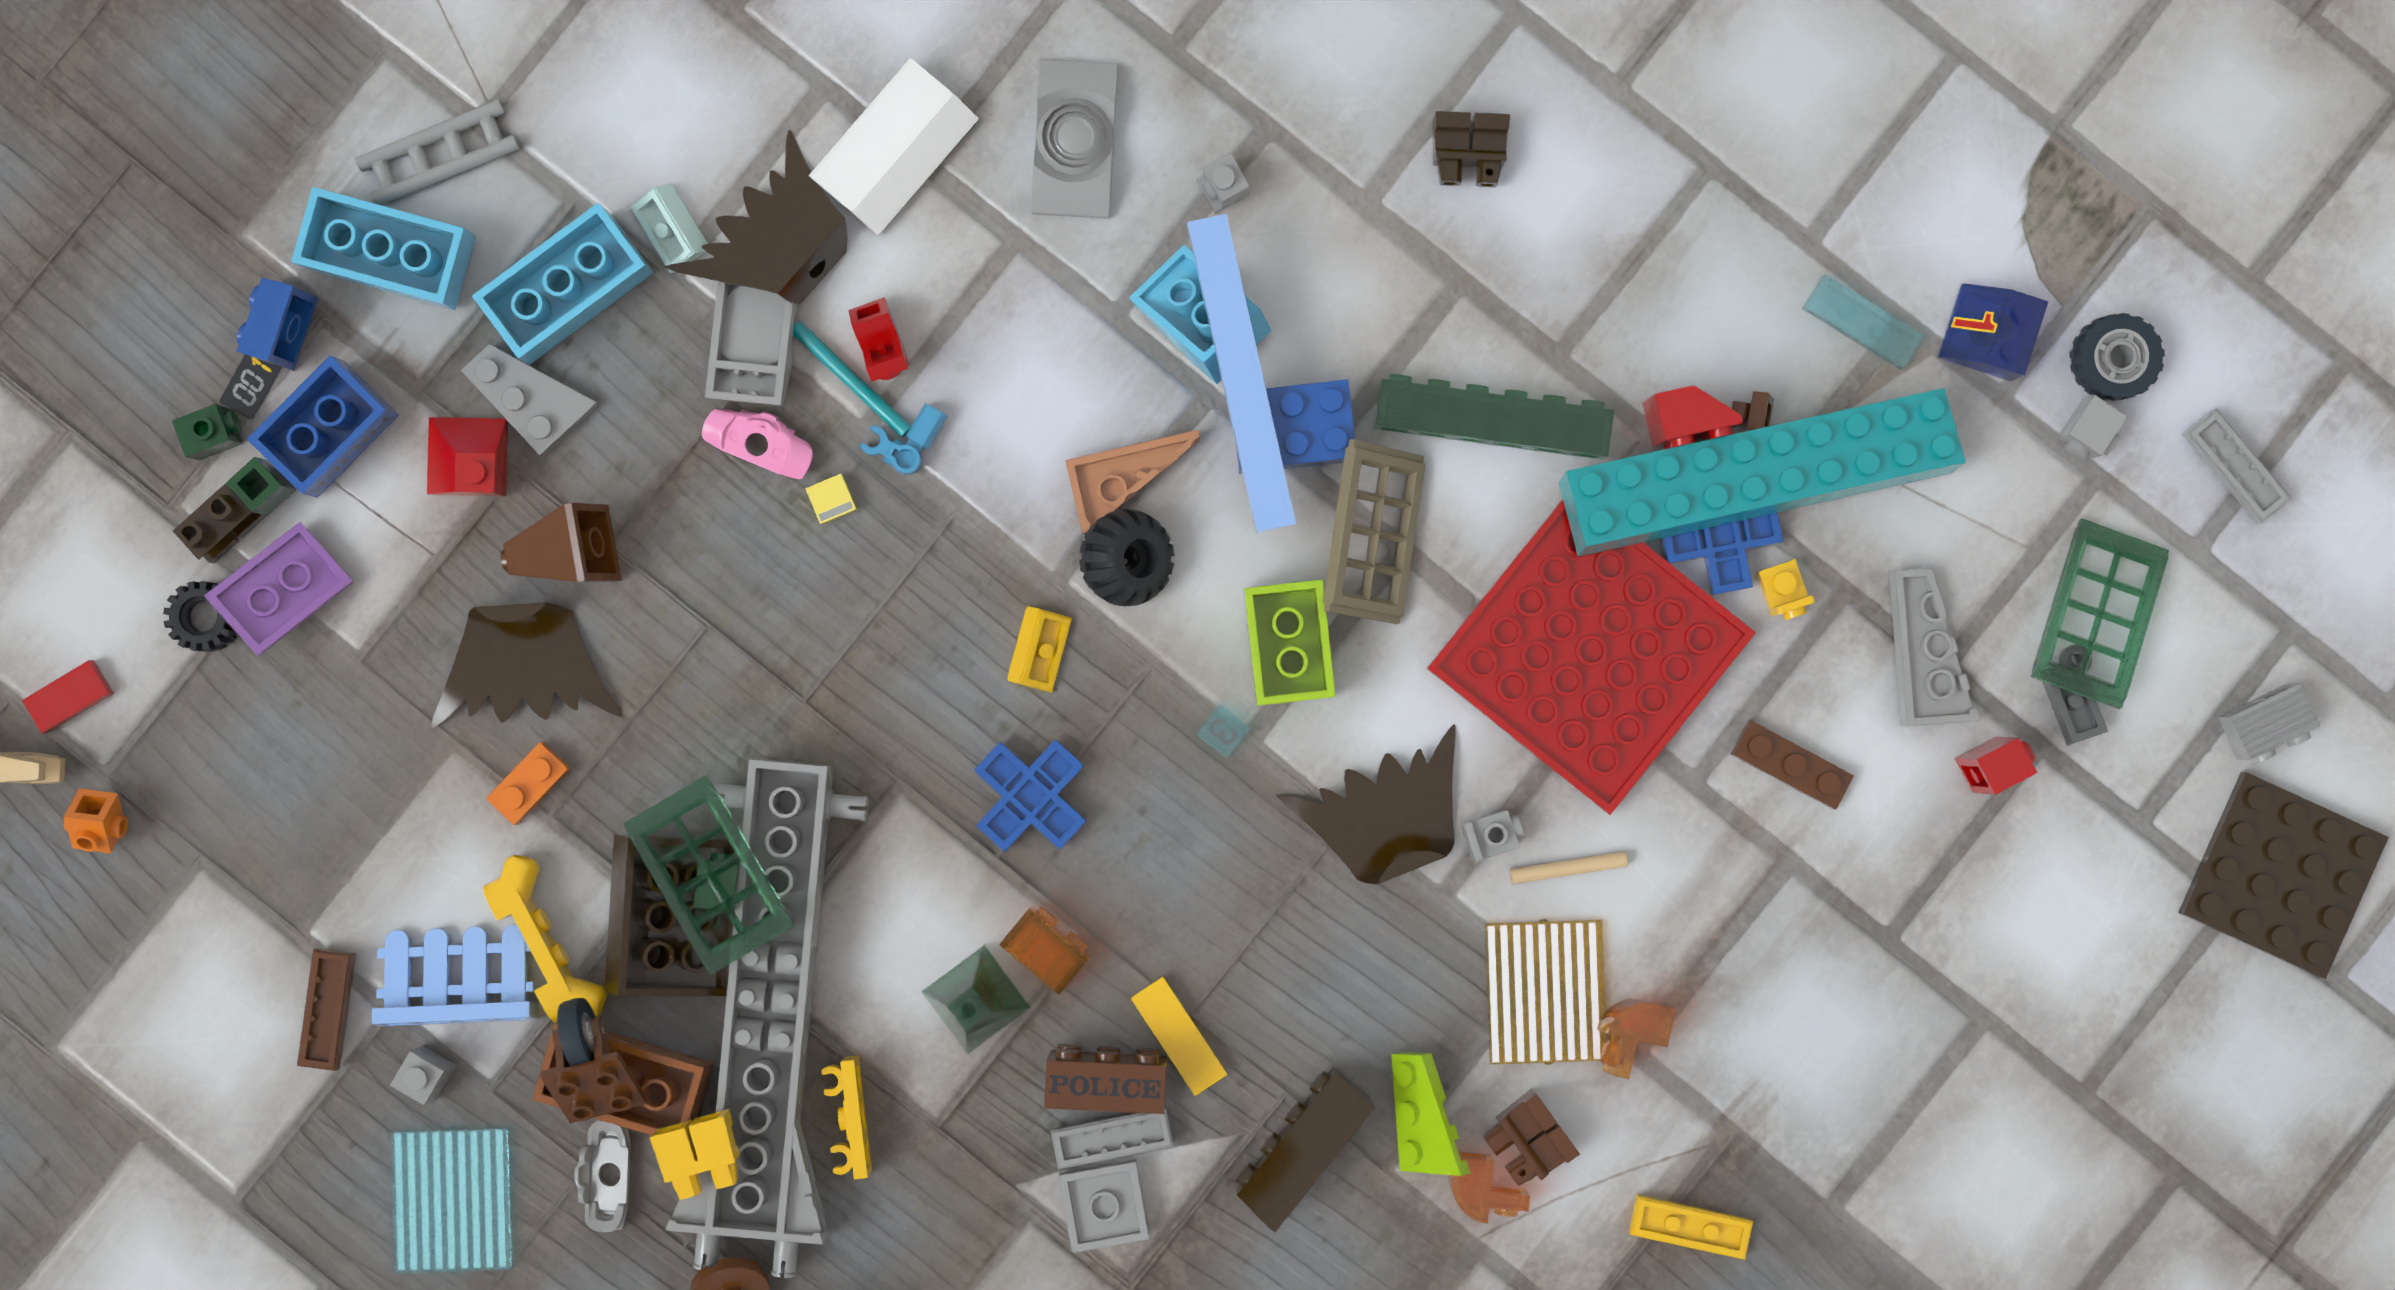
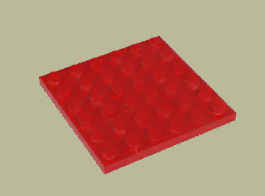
[1426,498,1756,815]

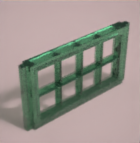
[2031,518,2169,709]
[623,775,794,975]

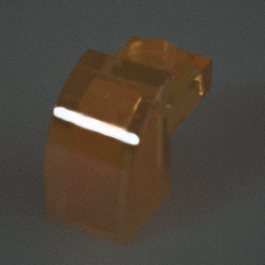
[1597,999,1676,1079]
[1449,1151,1530,1224]

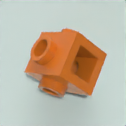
[64,788,128,854]

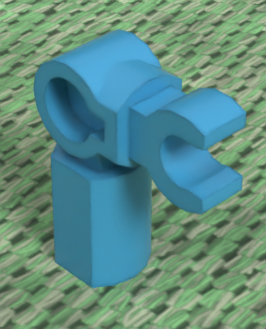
[860,403,948,475]

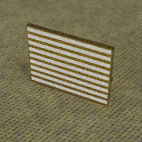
[1485,919,1607,1065]

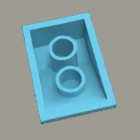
[1129,245,1272,384]

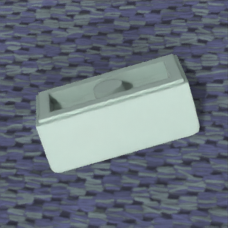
[631,184,708,273]

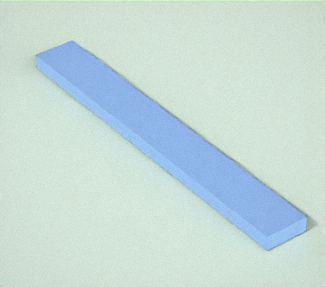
[1187,214,1296,533]

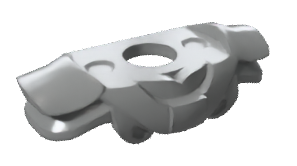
[574,1120,631,1232]

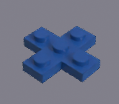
[1661,512,1783,595]
[974,739,1087,852]

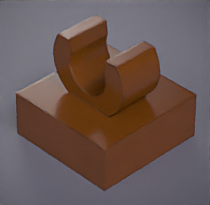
[1731,391,1774,431]

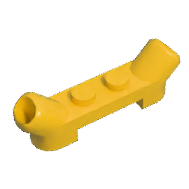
[483,854,607,1023]

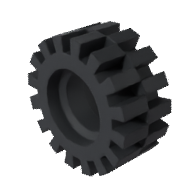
[163,581,237,652]

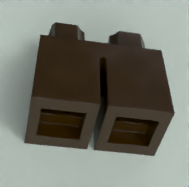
[1433,111,1510,188]
[173,483,267,564]

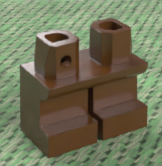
[1483,1088,1580,1186]

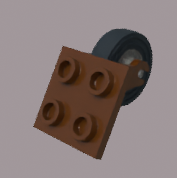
[540,998,646,1123]

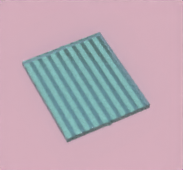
[391,1127,513,1274]

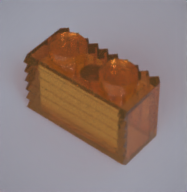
[999,906,1091,995]

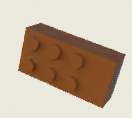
[532,1023,715,1135]

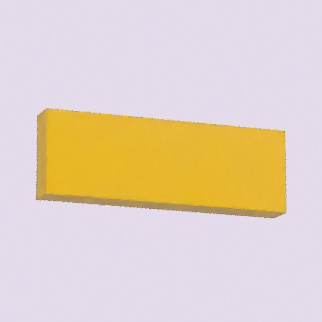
[1130,976,1227,1096]
[1629,1194,1753,1260]

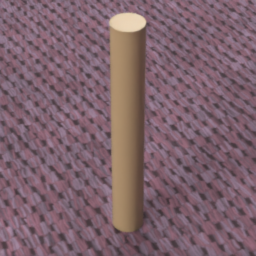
[1510,851,1628,884]

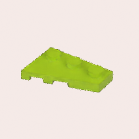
[1391,1052,1471,1176]

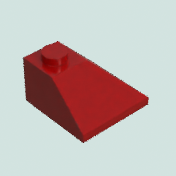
[427,417,508,497]

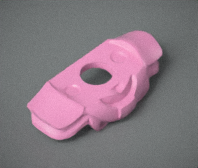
[702,409,813,479]

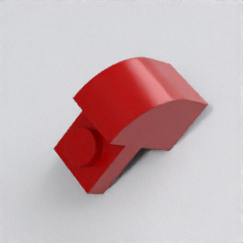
[848,297,910,382]

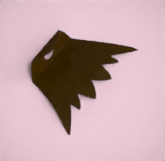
[665,130,847,304]
[430,602,622,729]
[1277,724,1456,884]

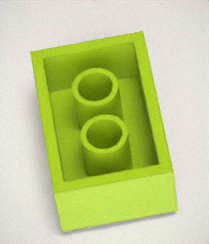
[1243,579,1336,706]

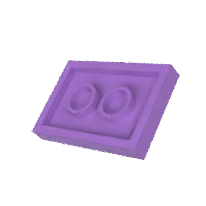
[204,522,353,657]

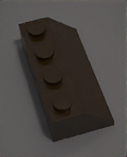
[1235,1067,1375,1233]

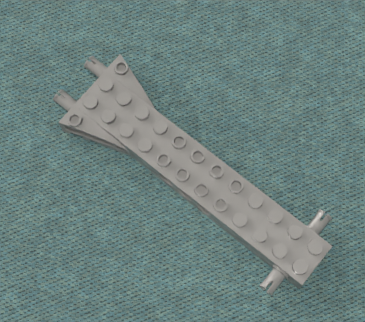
[665,759,869,1278]

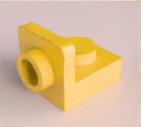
[1756,559,1815,620]

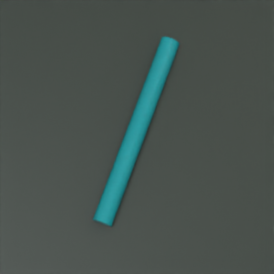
[793,321,911,438]

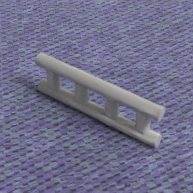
[355,99,520,205]

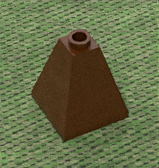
[501,502,622,582]

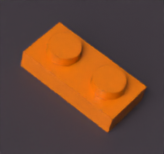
[486,742,571,825]

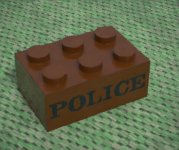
[1044,1044,1167,1114]

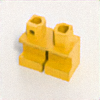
[649,1109,741,1200]

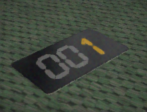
[220,355,282,419]

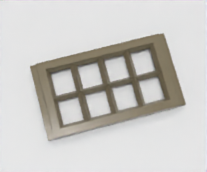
[1323,439,1426,624]

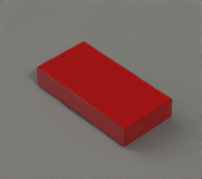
[22,660,114,734]

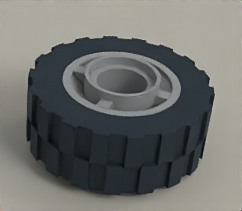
[2069,313,2165,401]

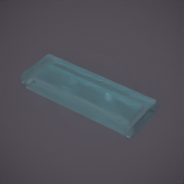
[1802,274,1924,370]

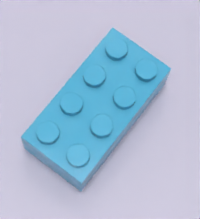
[291,187,476,310]
[472,202,654,365]

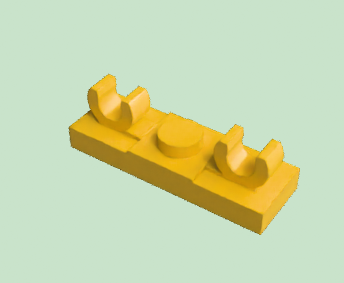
[821,1055,872,1180]

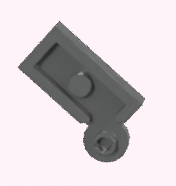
[2039,644,2108,746]

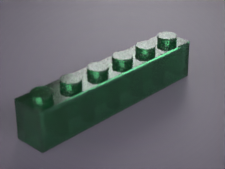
[1373,374,1615,460]

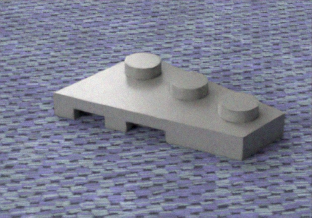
[461,344,600,457]

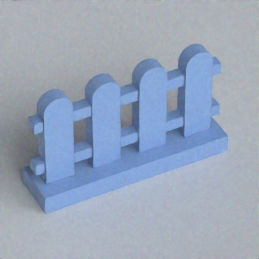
[372,925,539,1027]

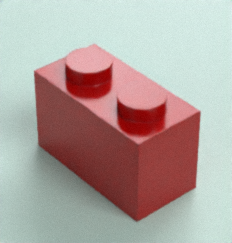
[1954,737,2038,795]

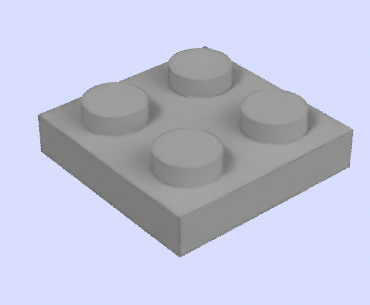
[1058,1159,1150,1253]

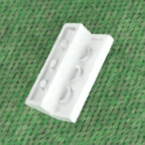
[809,59,979,235]

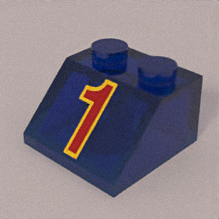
[1937,283,2049,381]

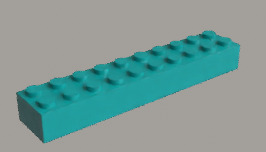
[1559,388,1966,557]

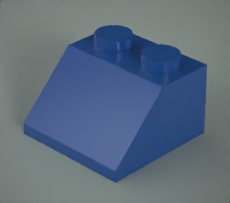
[236,278,319,371]

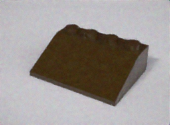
[604,834,741,996]

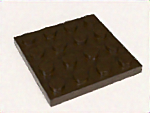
[2178,772,2389,979]

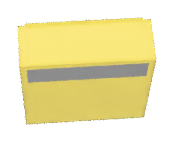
[805,474,858,525]

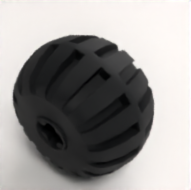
[1079,509,1175,607]

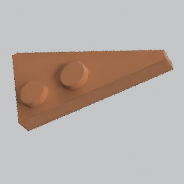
[1065,430,1200,534]

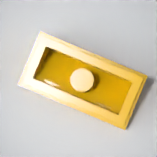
[1007,606,1072,693]

